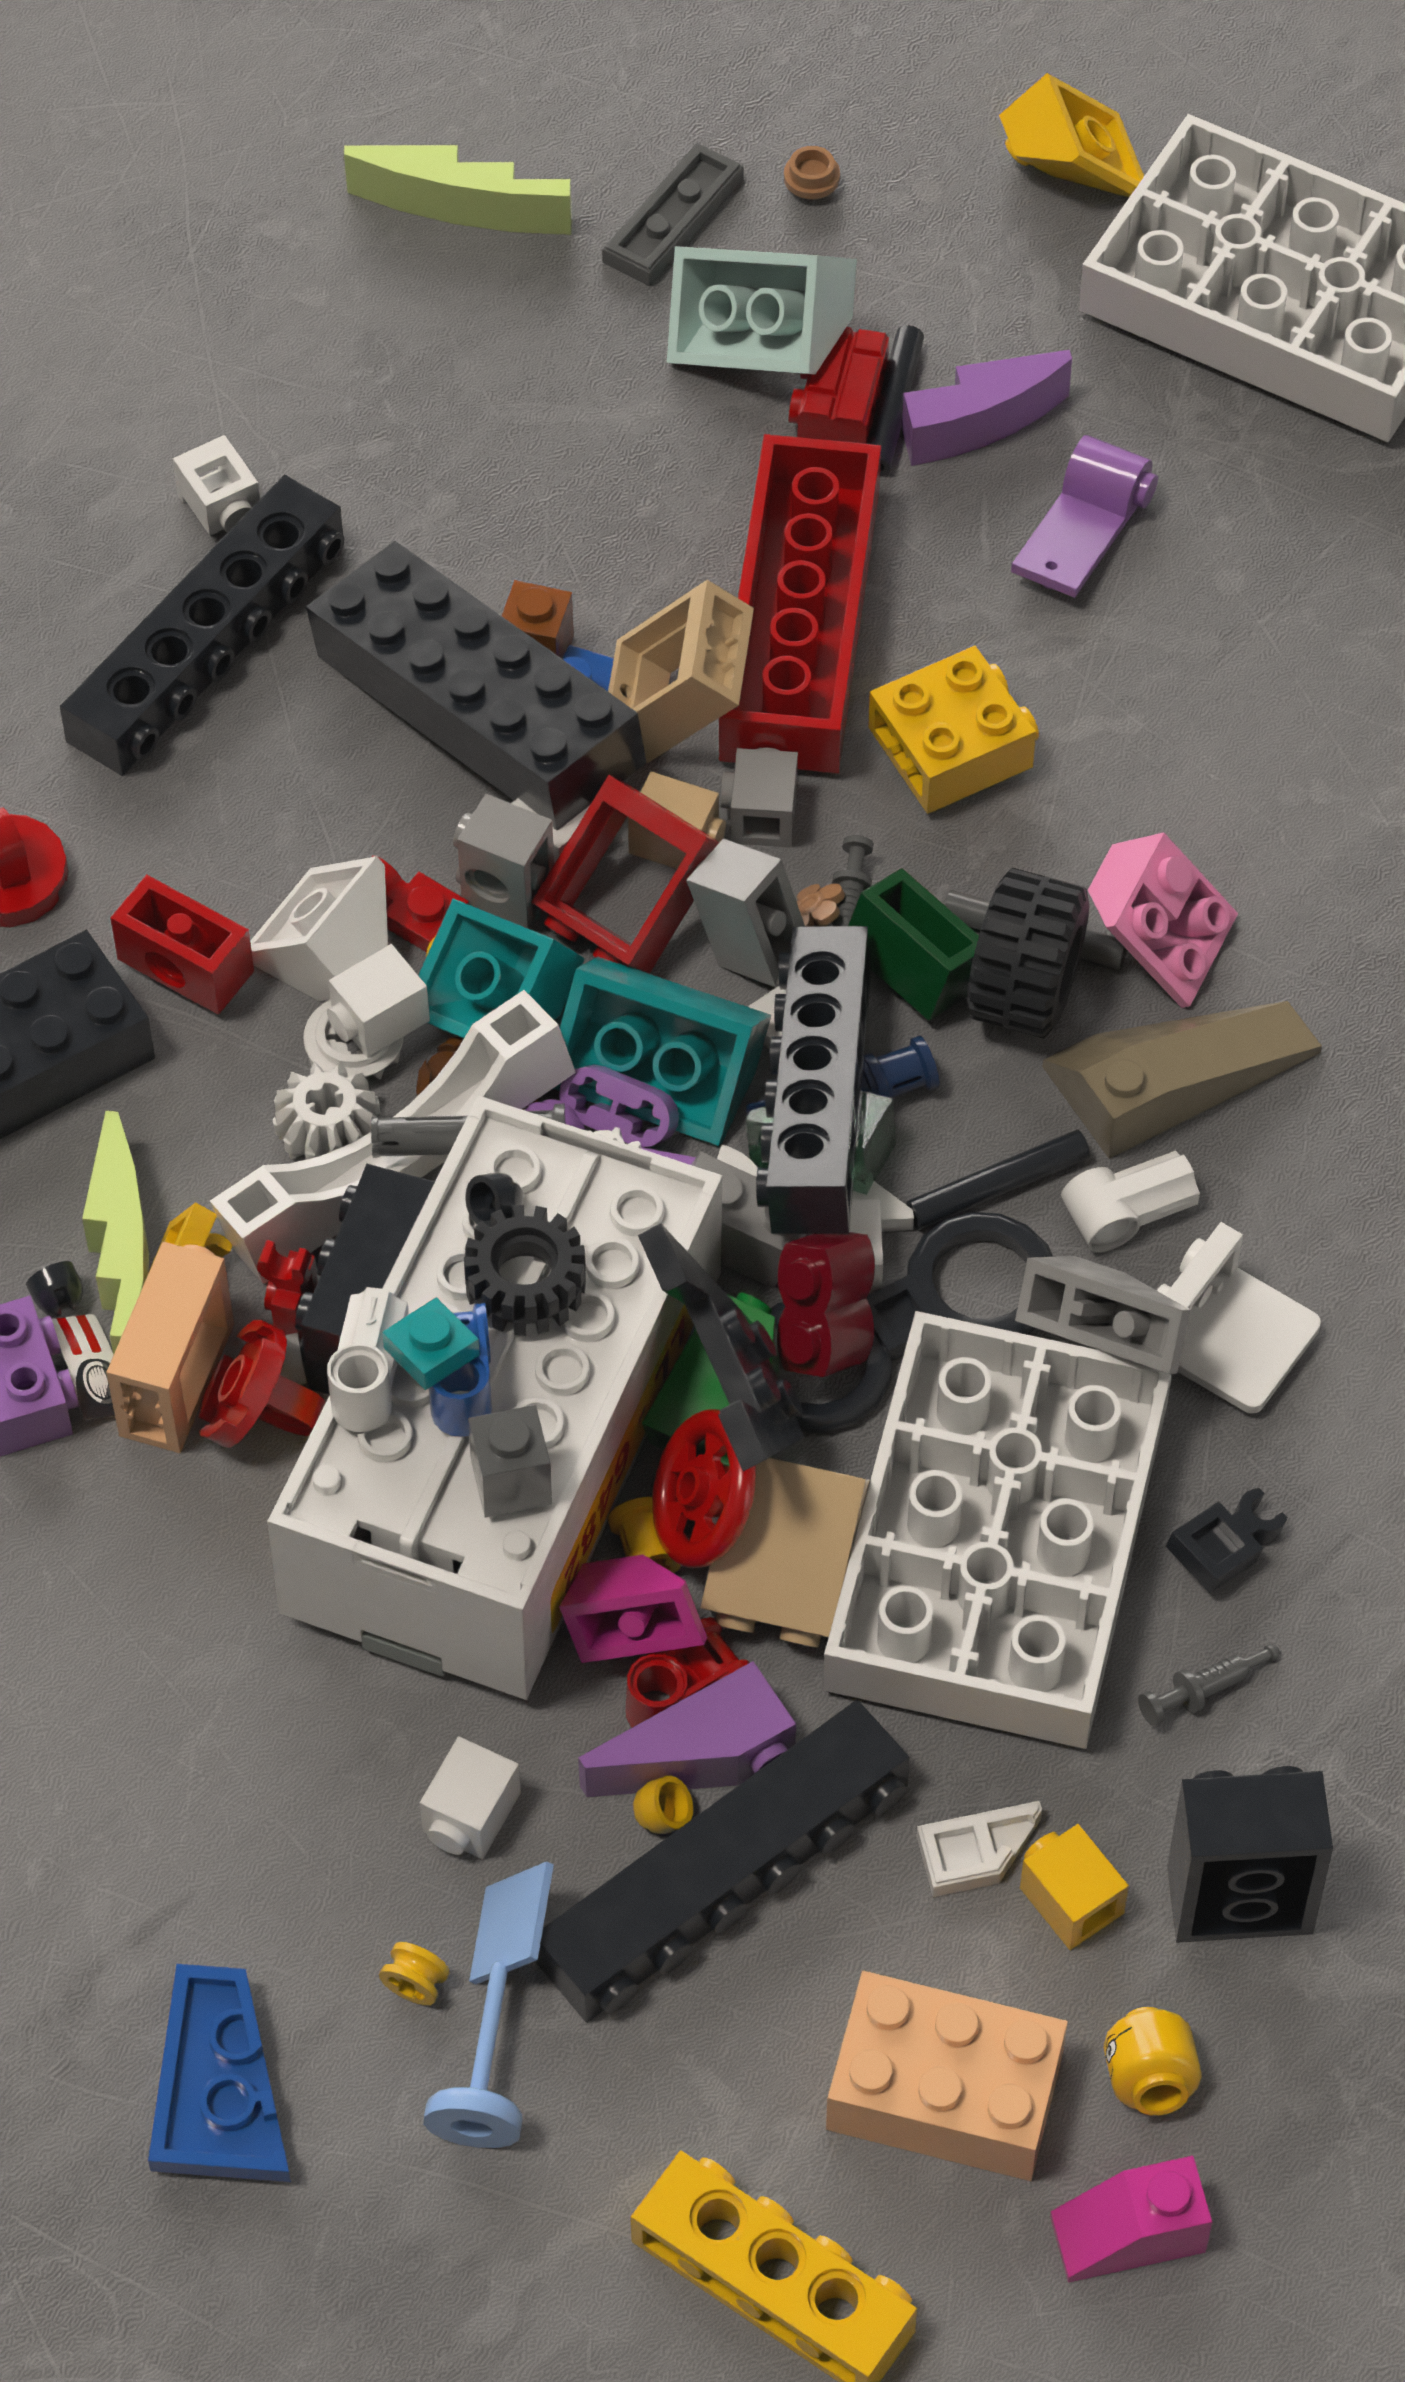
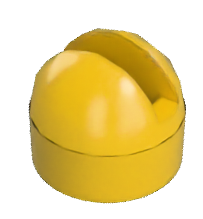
[632,1776,693,1834]

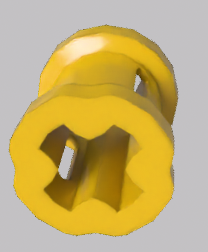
[607,1497,681,1573]

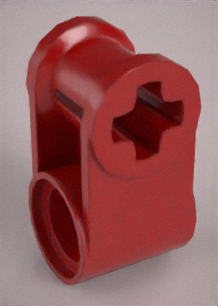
[626,1617,750,1728]

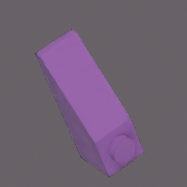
[578,1661,796,1797]

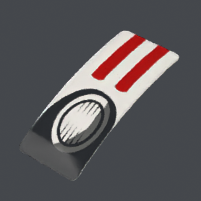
[52,1314,115,1420]

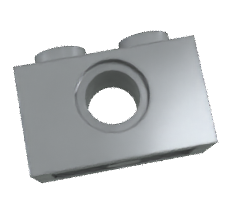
[453,794,554,930]

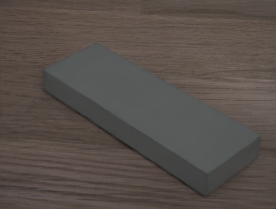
[602,143,744,286]

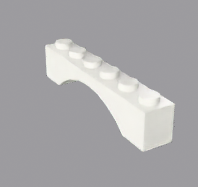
[210,990,576,1285]

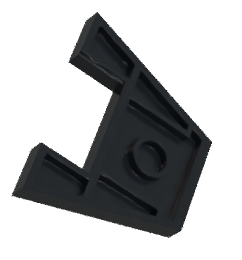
[638,1223,804,1472]

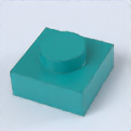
[382,1297,480,1391]

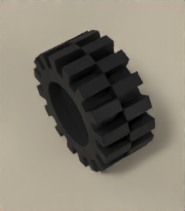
[464,1205,586,1336]

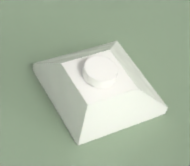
[250,856,388,1001]

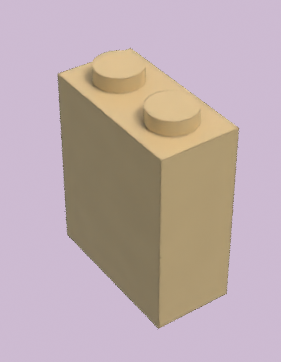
[701,1458,870,1647]

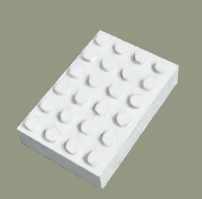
[1079,114,1405,442]
[823,1311,1172,1749]

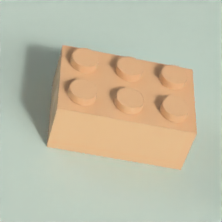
[826,1970,1068,2181]

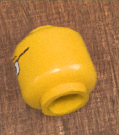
[1103,2007,1202,2115]

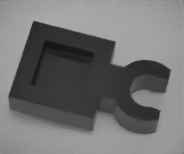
[1166,1488,1288,1593]

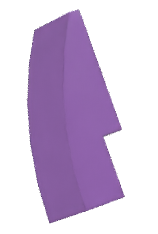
[902,350,1072,466]

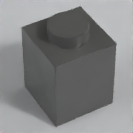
[468,1405,552,1518]

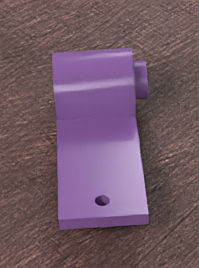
[1011,435,1158,598]

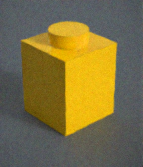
[1020,1824,1129,1950]

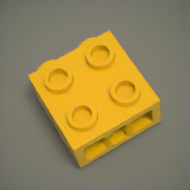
[868,645,1039,814]

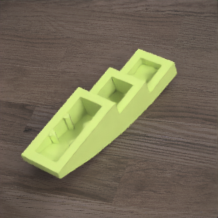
[344,145,572,235]
[82,1111,149,1355]

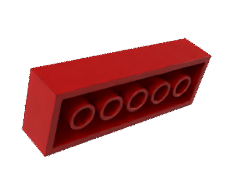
[719,434,881,773]

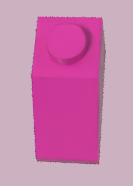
[559,1554,707,1663]
[1050,2156,1212,2283]

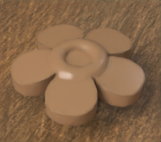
[796,884,845,927]

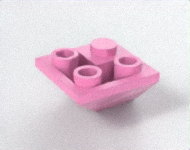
[1088,833,1238,1008]

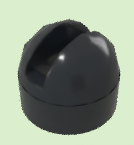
[465,1172,524,1227]
[26,1261,83,1317]

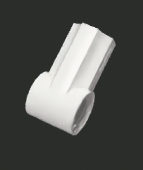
[1061,1151,1200,1252]
[327,1287,409,1432]

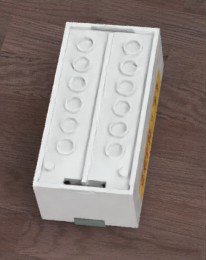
[267,1095,722,1700]

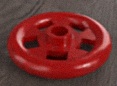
[652,1409,756,1568]

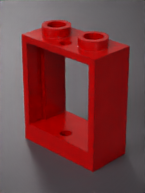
[531,775,720,974]

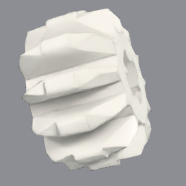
[273,1061,380,1160]

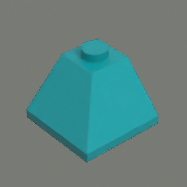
[418,899,585,1039]

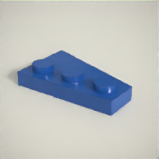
[148,1964,291,2182]

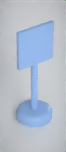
[423,1861,554,2148]

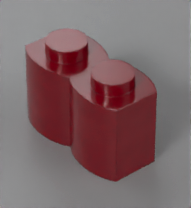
[777,1232,875,1377]

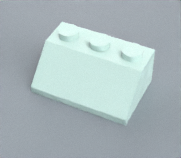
[667,246,857,374]

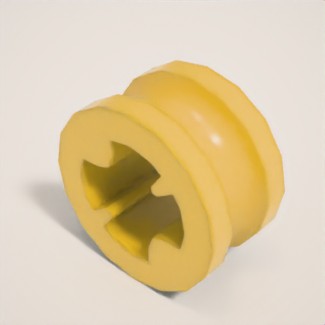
[379,1942,450,2005]

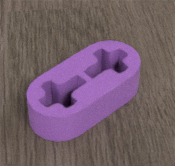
[559,1065,679,1148]

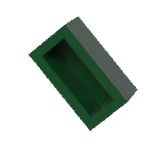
[848,868,979,1021]

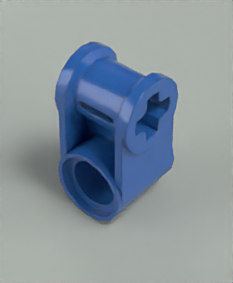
[428,1303,492,1437]

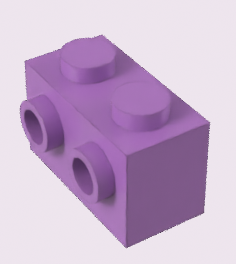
[0,1295,79,1456]

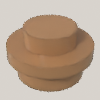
[784,146,840,199]

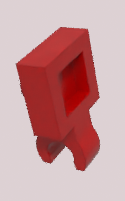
[372,855,469,952]
[257,1240,318,1340]

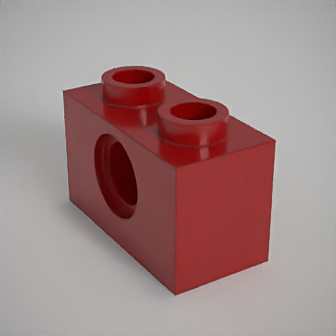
[110,874,254,1015]

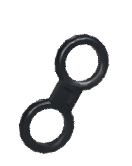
[771,1212,1053,1433]

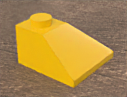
[999,73,1144,197]

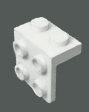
[1157,1222,1321,1413]

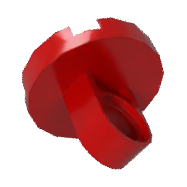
[0,807,69,928]
[199,1319,326,1448]

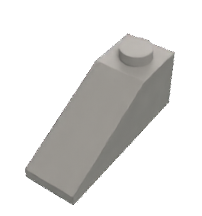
[1015,1256,1190,1374]

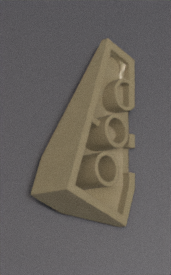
[1042,1001,1322,1159]

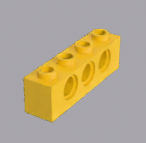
[631,2150,917,2382]

